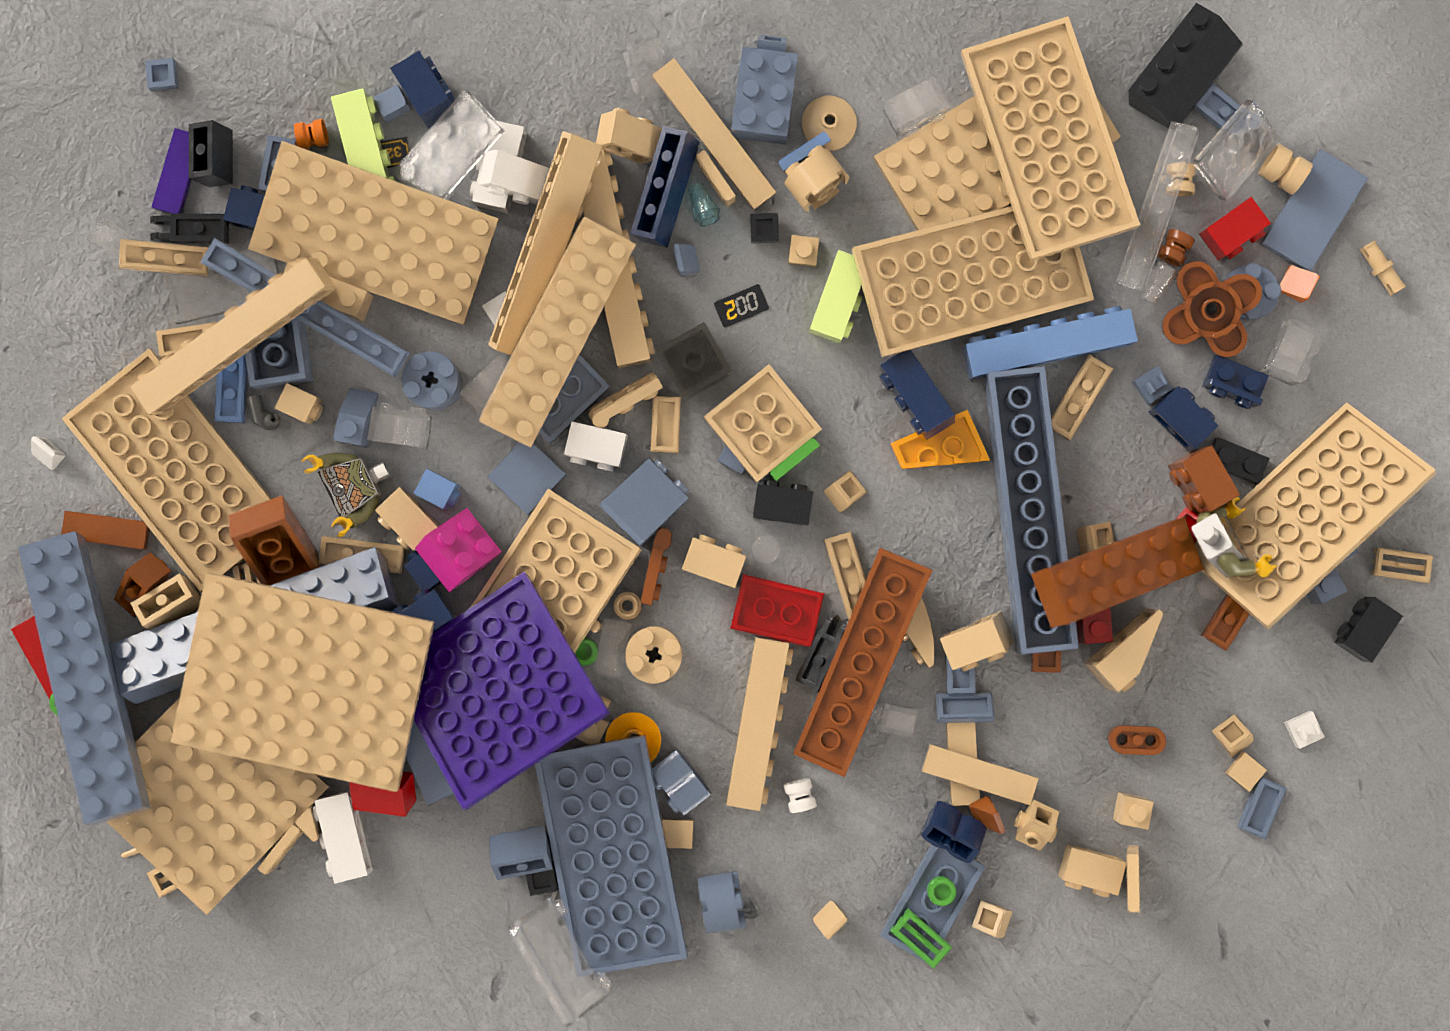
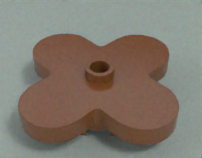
[1162,261,1262,357]

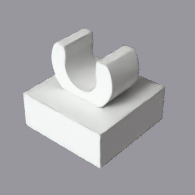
[1284,711,1325,749]

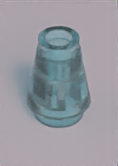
[688,183,720,227]

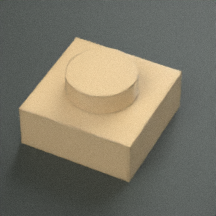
[788,235,819,267]

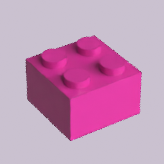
[415,508,502,592]

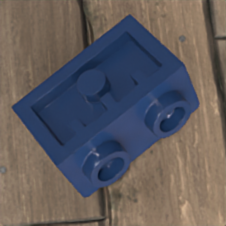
[1202,355,1269,409]

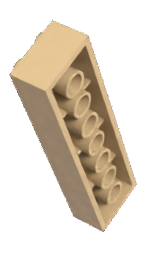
[479,217,636,448]

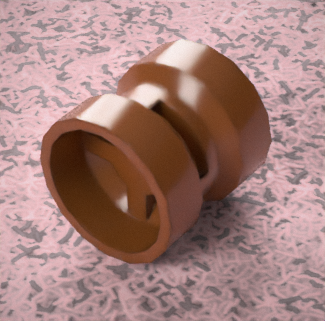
[1157,229,1195,267]

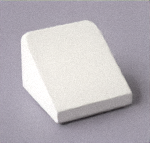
[31,436,66,470]

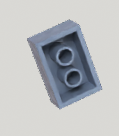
[731,46,798,145]
[237,302,314,390]

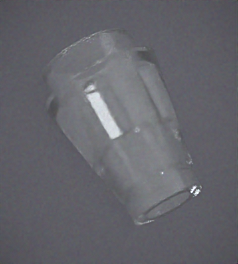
[1141,261,1178,305]

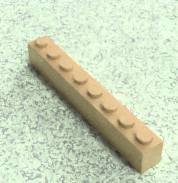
[488,132,602,355]
[582,142,655,369]
[130,257,336,415]

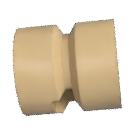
[1258,143,1313,195]

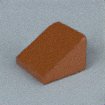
[969,796,1005,834]

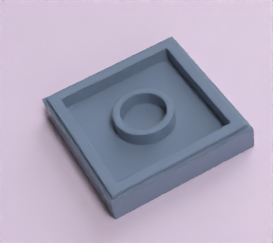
[487,442,567,515]

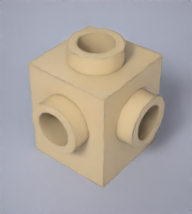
[1014,800,1059,851]

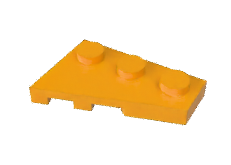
[890,409,990,469]

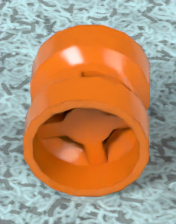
[294,118,329,150]

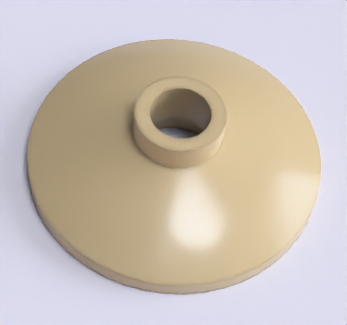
[801,96,857,151]

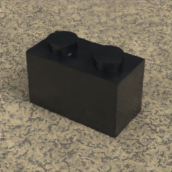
[188,120,233,187]
[753,480,813,526]
[1334,597,1403,663]

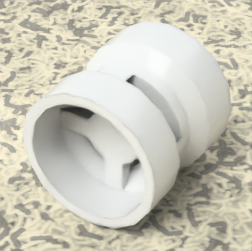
[784,778,817,813]

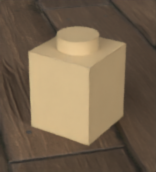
[275,383,323,425]
[1113,792,1154,830]

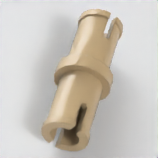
[1359,240,1406,296]

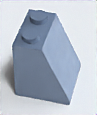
[599,459,689,546]

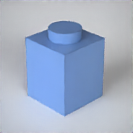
[413,469,461,510]

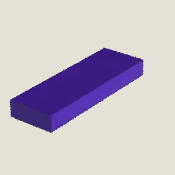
[151,128,192,214]

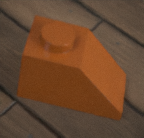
[114,552,171,618]

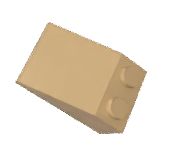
[1084,608,1163,692]

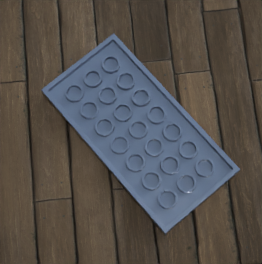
[535,735,688,978]

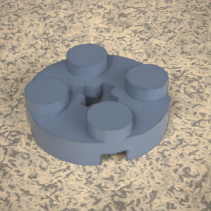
[1224,263,1281,320]

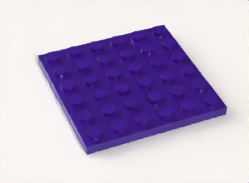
[414,572,610,810]

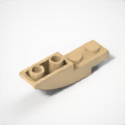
[903,597,934,668]

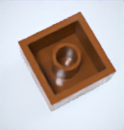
[1168,445,1240,514]

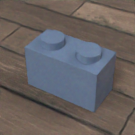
[489,826,553,880]

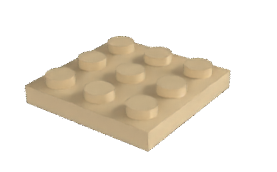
[703,364,822,483]

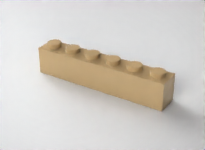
[726,637,793,811]

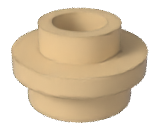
[614,592,642,620]

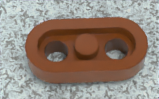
[1108,725,1166,755]

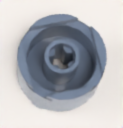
[401,351,463,411]
[698,871,746,933]

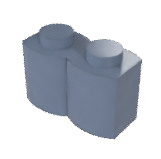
[652,748,712,815]

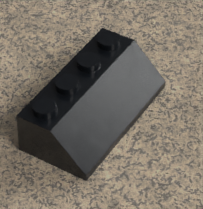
[1128,3,1243,132]

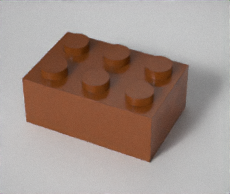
[228,495,319,586]

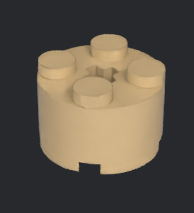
[785,145,849,212]
[625,626,683,684]

